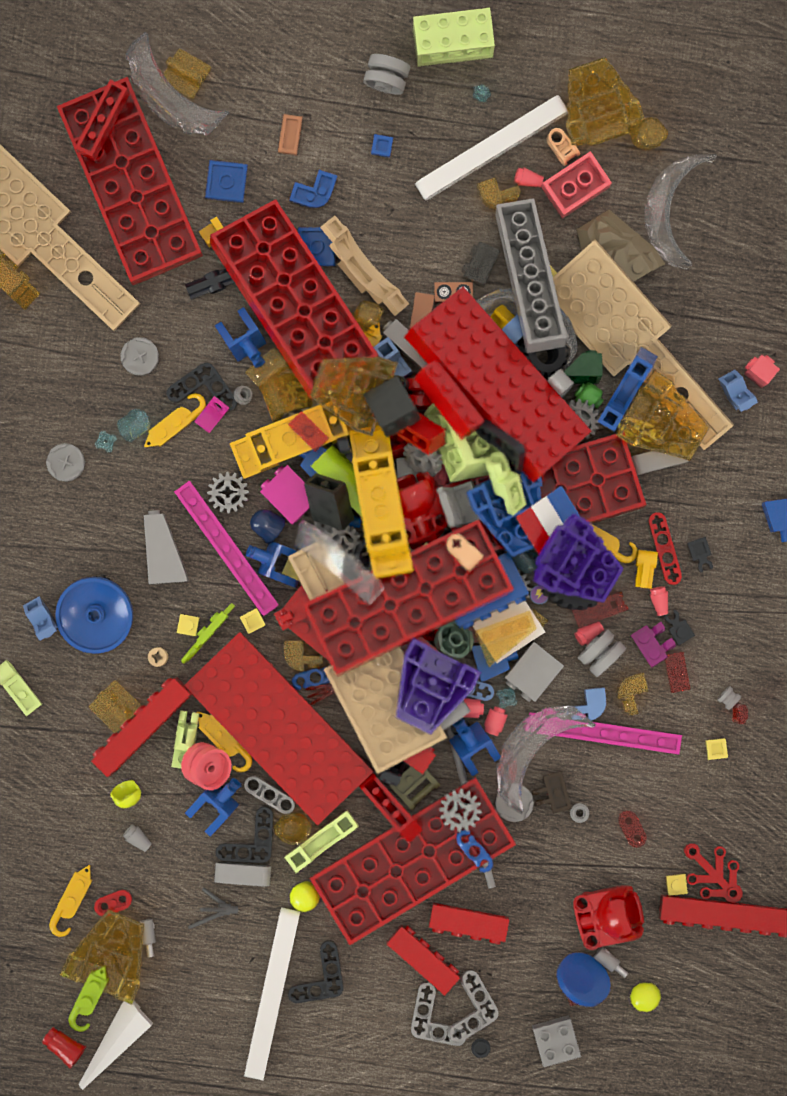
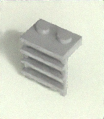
[437,481,481,527]

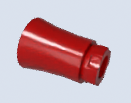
[42,1027,87,1069]

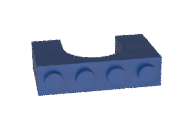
[598,347,658,431]
[455,552,529,630]

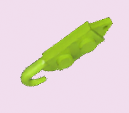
[181,603,235,664]
[68,965,109,1032]

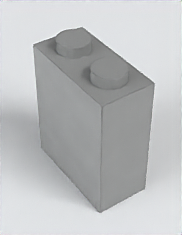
[504,642,564,702]

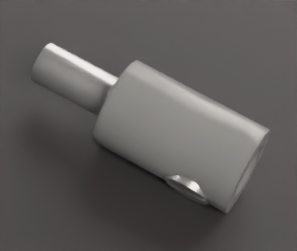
[138,919,156,957]
[593,947,628,978]

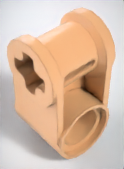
[547,128,580,166]
[447,534,483,571]

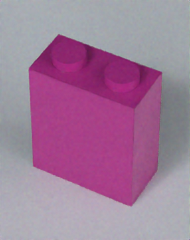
[260,465,310,525]

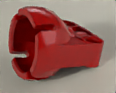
[396,472,448,544]
[573,885,644,950]

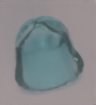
[117,408,151,442]
[511,547,539,574]

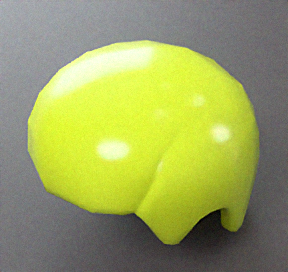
[110,780,141,808]
[289,881,321,912]
[630,982,661,1012]

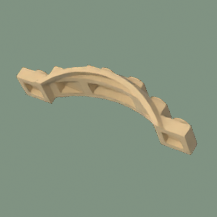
[320,216,409,316]

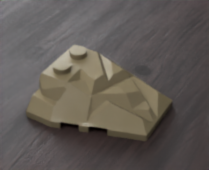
[576,210,665,282]

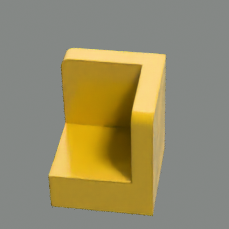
[199,216,223,248]
[490,304,515,330]

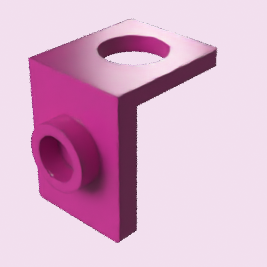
[194,396,229,433]

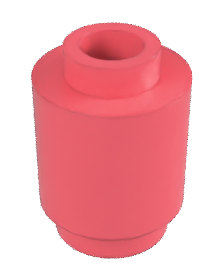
[464,698,484,719]
[484,706,508,736]

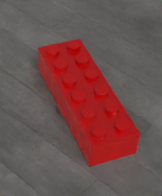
[91,677,192,778]

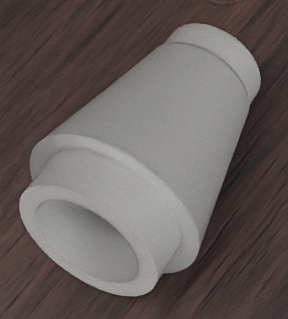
[123,824,152,852]

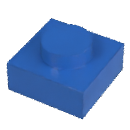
[371,134,393,158]

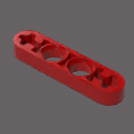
[648,512,682,585]

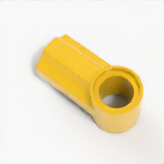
[635,549,658,589]

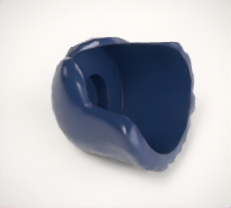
[250,509,285,544]

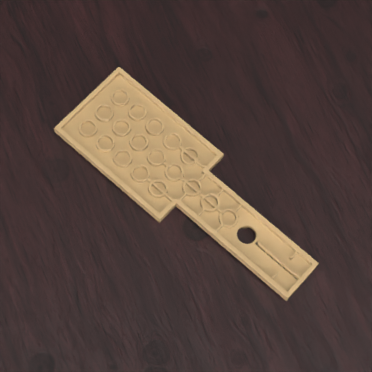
[0,145,140,331]
[553,240,734,450]
[288,539,447,774]

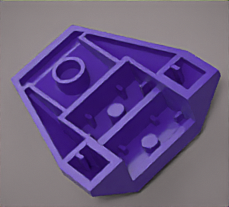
[396,638,481,735]

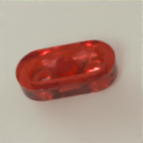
[618,810,647,848]

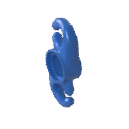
[292,665,331,690]
[456,830,493,873]

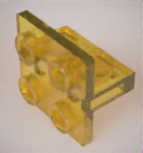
[160,48,211,99]
[246,348,297,401]
[89,680,142,733]

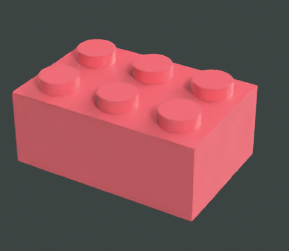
[541,151,612,219]

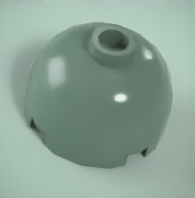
[434,621,474,660]

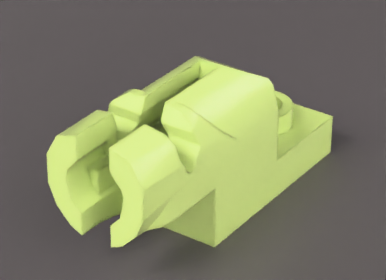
[485,453,526,515]
[171,710,199,769]

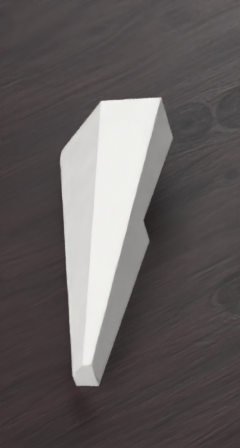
[79,995,153,1090]

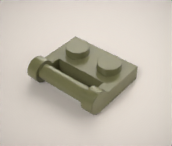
[389,766,441,811]

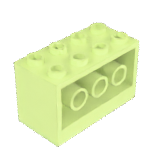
[413,8,495,66]
[424,403,503,482]

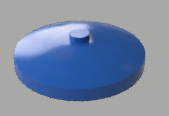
[55,577,133,654]

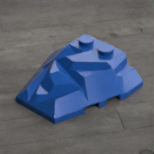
[466,471,542,557]

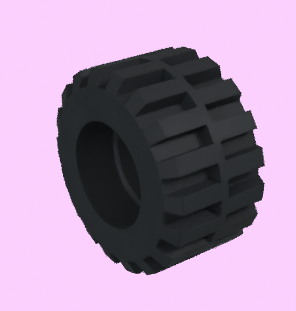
[517,337,568,378]

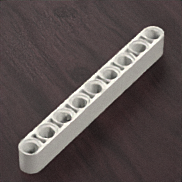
[415,95,569,201]
[244,907,300,1080]

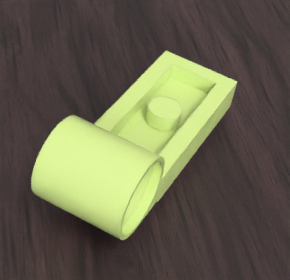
[0,660,42,716]

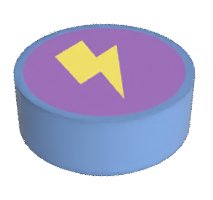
[530,585,548,604]

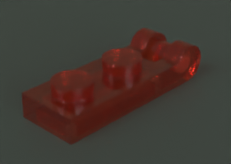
[572,592,629,628]

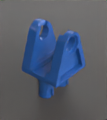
[215,307,267,368]
[246,542,308,588]
[449,718,501,777]
[185,778,241,836]

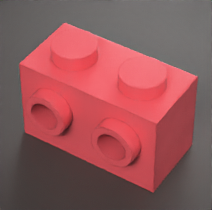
[744,355,780,388]

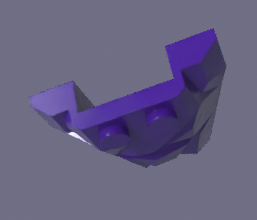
[534,513,623,602]

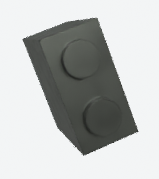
[363,376,421,438]
[304,473,354,530]

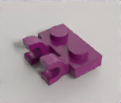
[631,622,676,668]

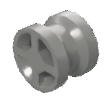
[717,686,741,710]

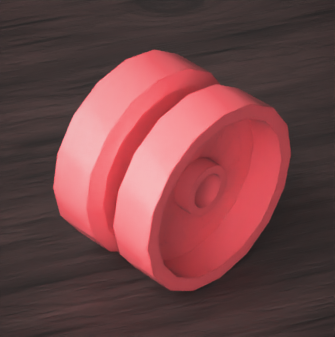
[181,742,232,790]

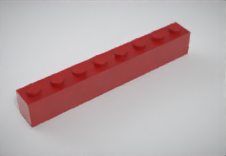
[658,894,787,937]

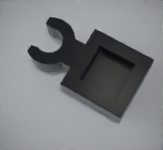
[687,537,713,573]
[664,610,695,646]

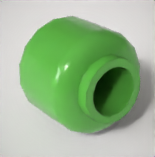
[574,382,604,409]

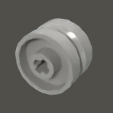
[363,54,410,95]
[577,629,626,677]

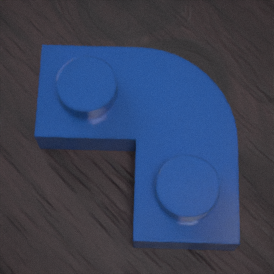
[289,170,337,208]

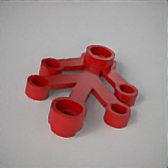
[684,843,742,903]

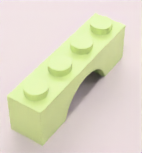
[285,809,359,873]

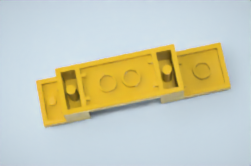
[230,391,379,479]
[349,425,413,579]

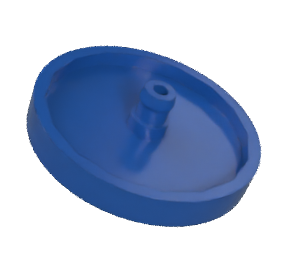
[557,953,610,1007]

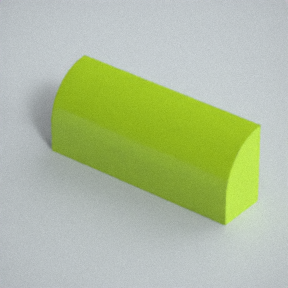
[311,445,362,517]

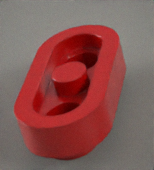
[94,889,132,917]

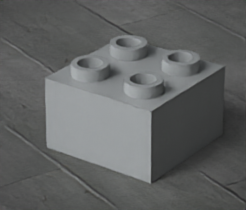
[532,1015,581,1067]

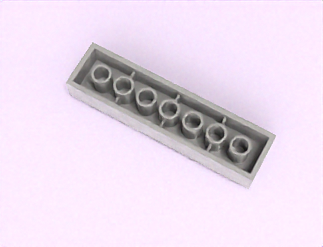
[495,198,567,353]

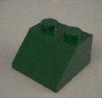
[564,350,602,384]

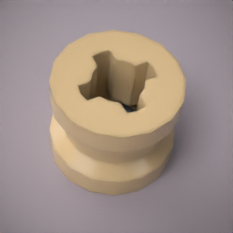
[148,648,168,667]

